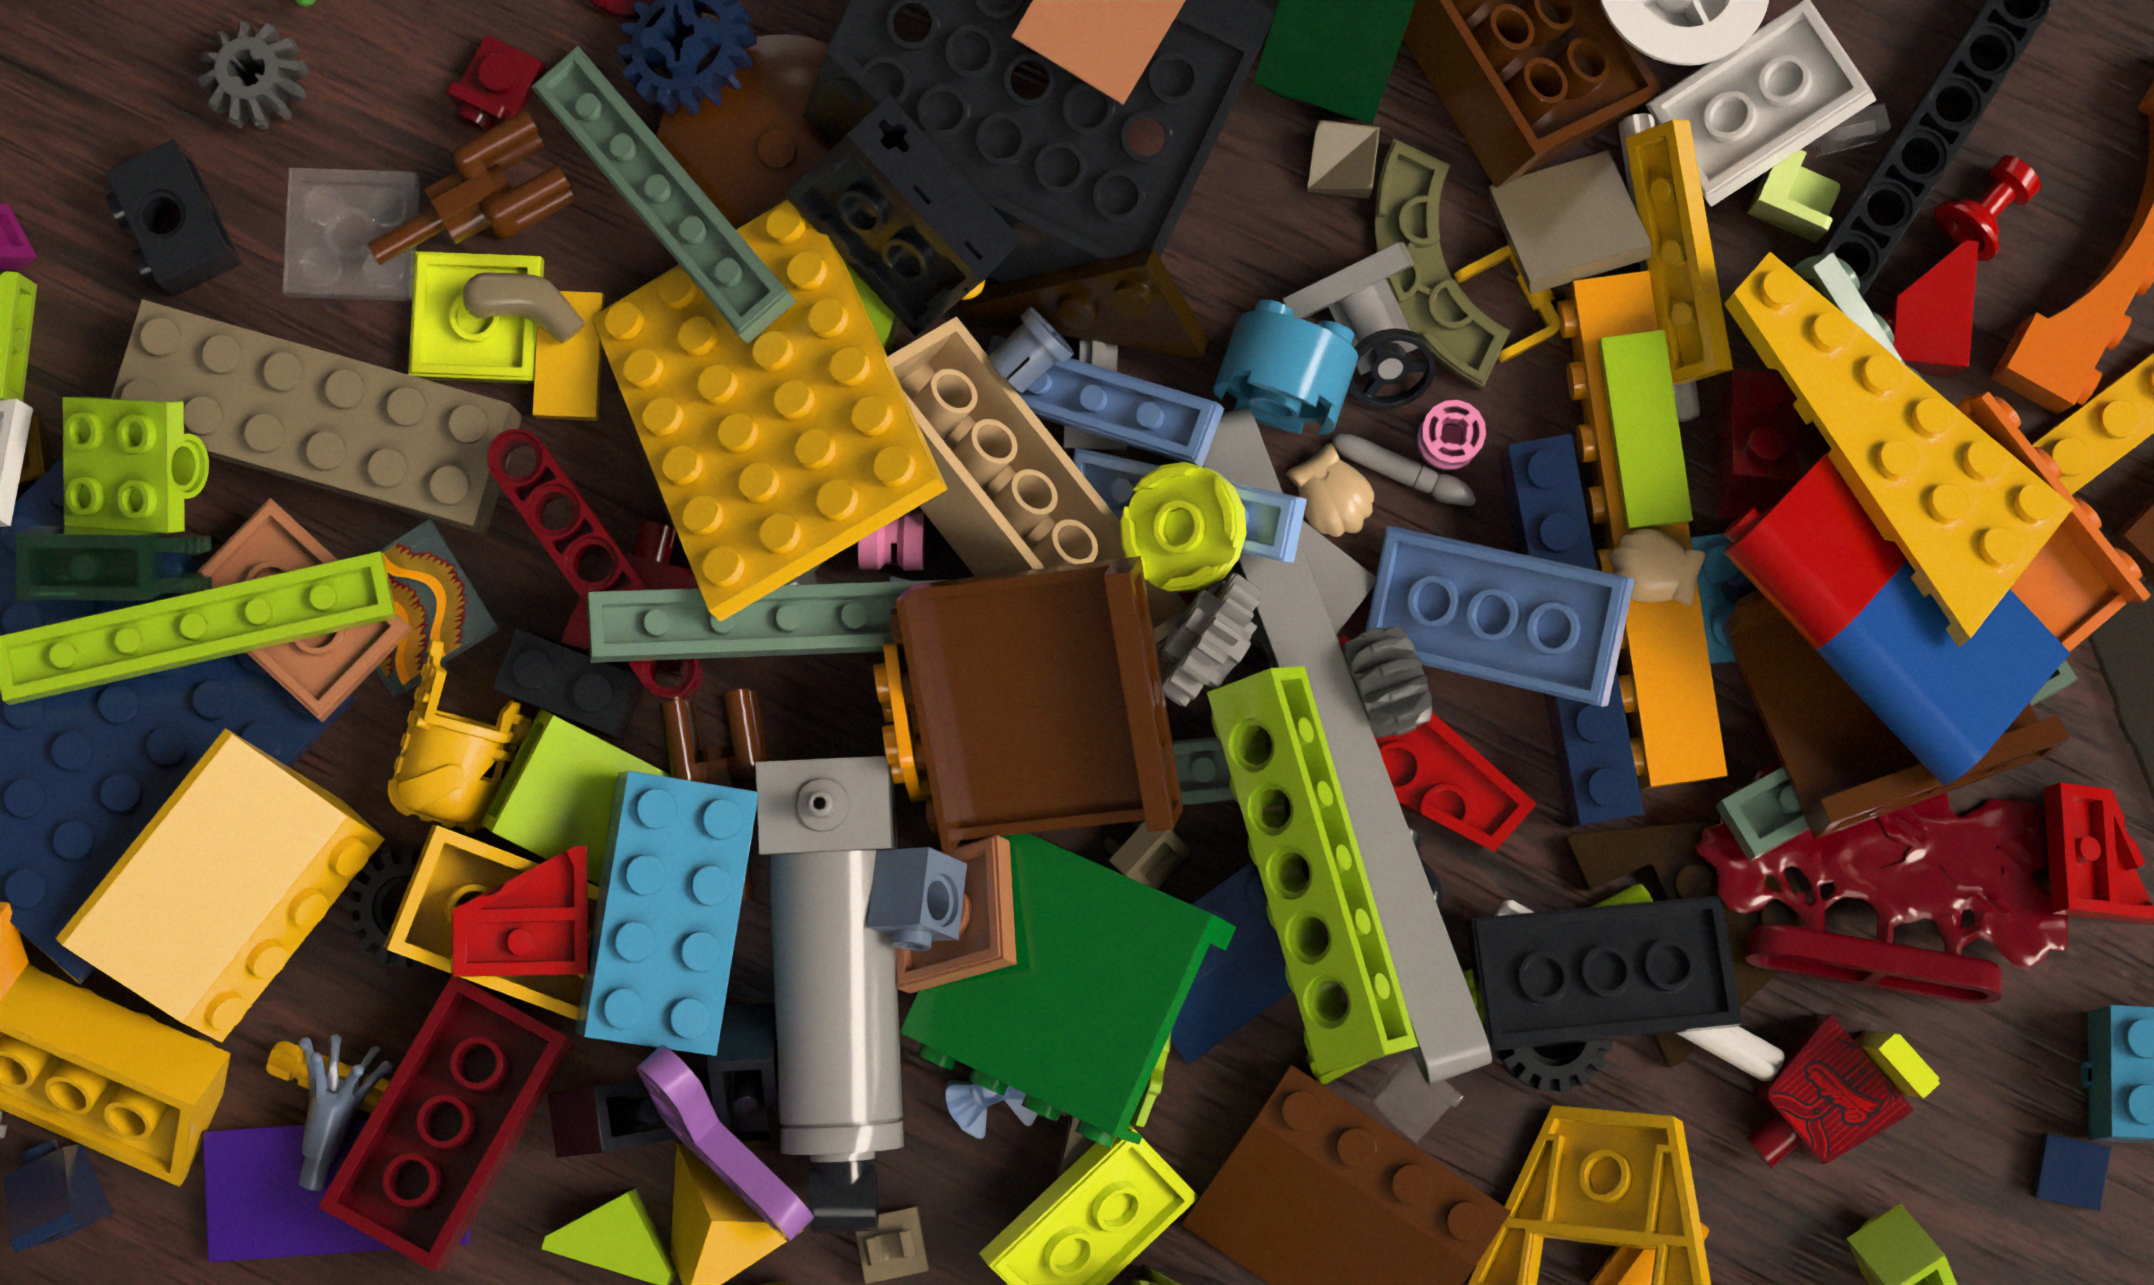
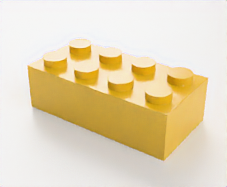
[383,825,599,1020]

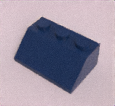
[1171,860,1329,1065]

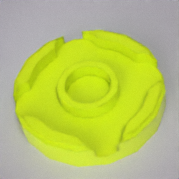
[1120,462,1247,593]

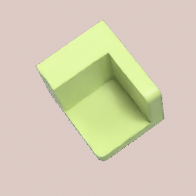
[1747,150,1840,243]

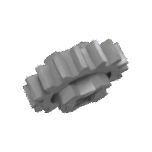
[1160,573,1262,707]

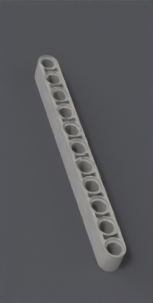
[1203,405,1492,1085]

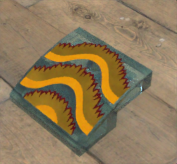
[375,519,500,699]

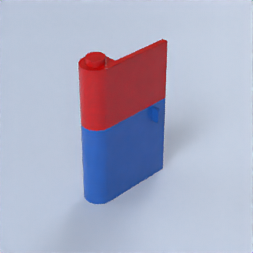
[1723,447,2071,786]

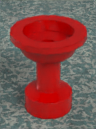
[1934,155,2041,261]

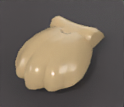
[1285,443,1374,537]
[1609,528,1705,607]

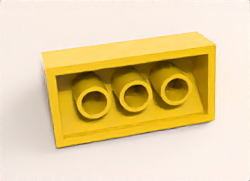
[0,964,231,1187]

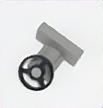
[1283,242,1436,409]

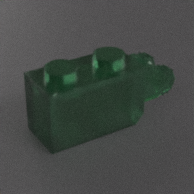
[15,526,212,601]

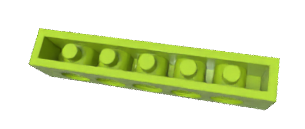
[1207,666,1418,1075]

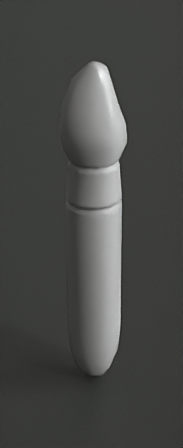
[1332,434,1476,507]

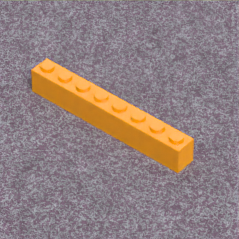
[1557,271,1727,790]

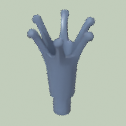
[298,1034,393,1191]

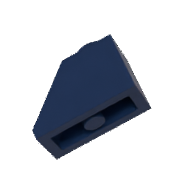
[3,1139,114,1253]

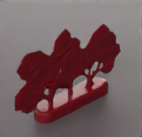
[1696,759,2068,1004]

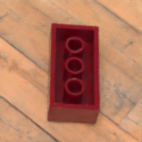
[318,976,574,1272]

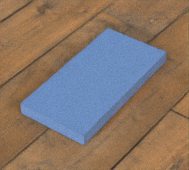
[1365,526,1635,707]

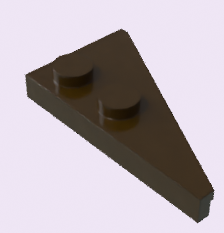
[960,248,1210,358]

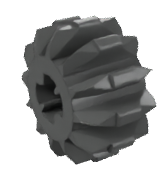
[198,21,309,130]
[1342,626,1433,738]

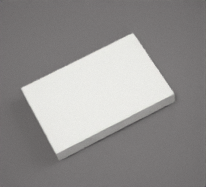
[1645,0,1876,207]

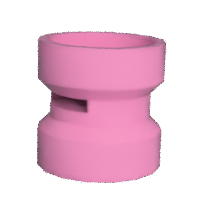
[1416,400,1486,472]
[858,508,926,572]

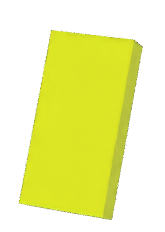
[1854,1031,1940,1099]

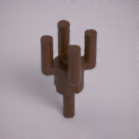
[367,110,576,265]
[659,688,769,900]

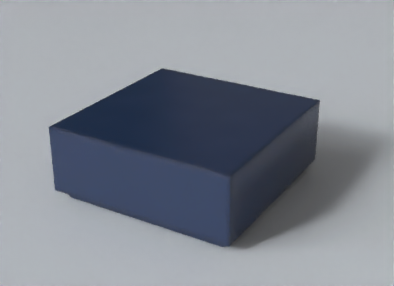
[2030,1133,2112,1211]

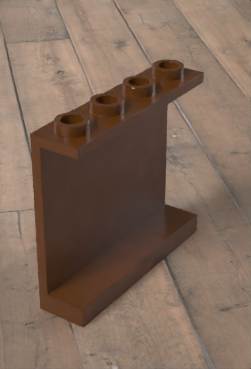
[1722,590,2069,840]

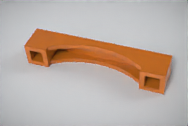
[1990,80,2154,415]

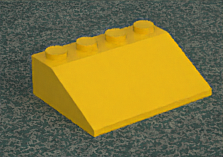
[56,728,385,1043]

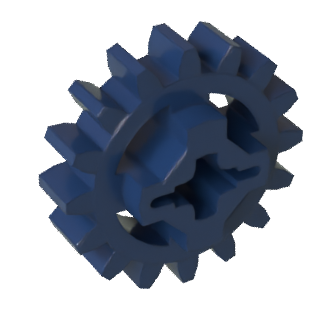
[617,0,757,115]

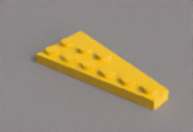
[1724,252,2074,648]

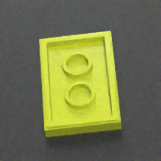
[979,1124,1199,1285]

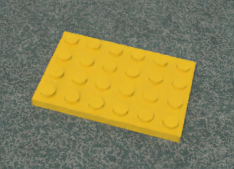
[591,199,948,622]

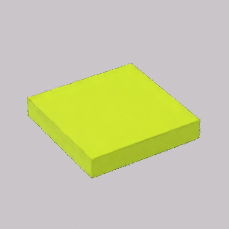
[408,251,544,384]

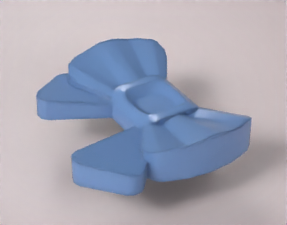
[944,1080,1038,1139]

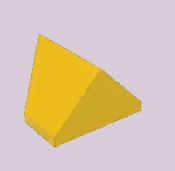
[670,1142,803,1285]

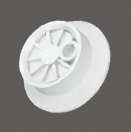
[1600,0,1769,66]

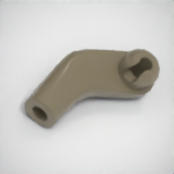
[463,272,586,344]

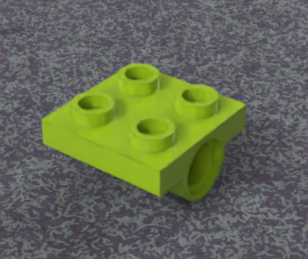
[63,396,209,533]

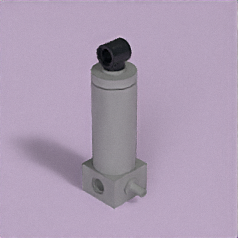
[756,756,904,1234]

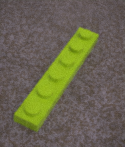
[0,551,397,705]

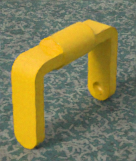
[1454,245,1560,363]

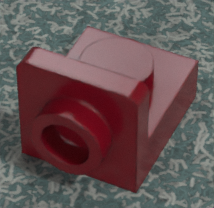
[445,34,545,132]

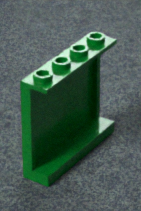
[900,833,1236,1148]

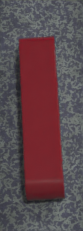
[487,429,704,701]

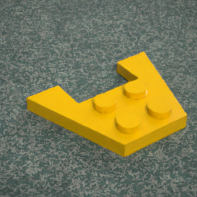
[1468,1105,1711,1285]

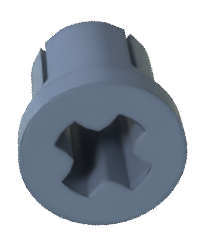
[988,307,1074,393]

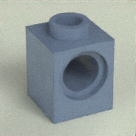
[867,847,967,951]

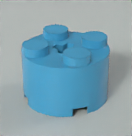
[1213,299,1359,435]

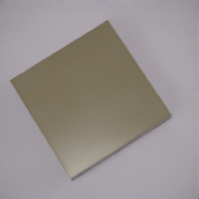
[1489,150,1652,294]

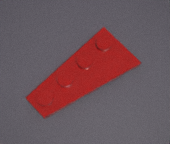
[1338,634,1537,852]

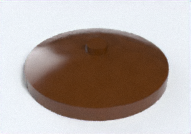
[656,34,834,230]

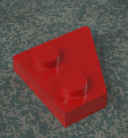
[2044,782,2154,925]
[451,846,588,977]

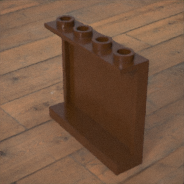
[890,556,1183,854]

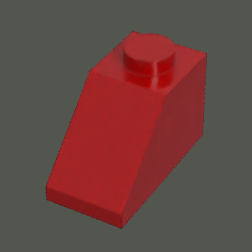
[1876,240,1979,377]

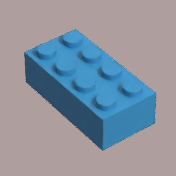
[575,771,759,1056]

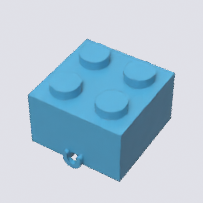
[2080,1005,2154,1144]

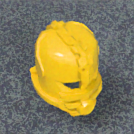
[387,639,532,833]

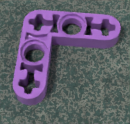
[637,1044,813,1242]

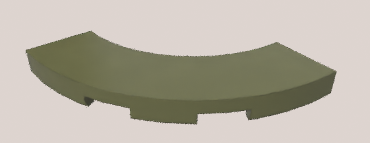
[1374,138,1510,390]

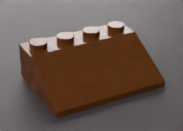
[1403,0,1664,188]
[1181,1062,1511,1285]

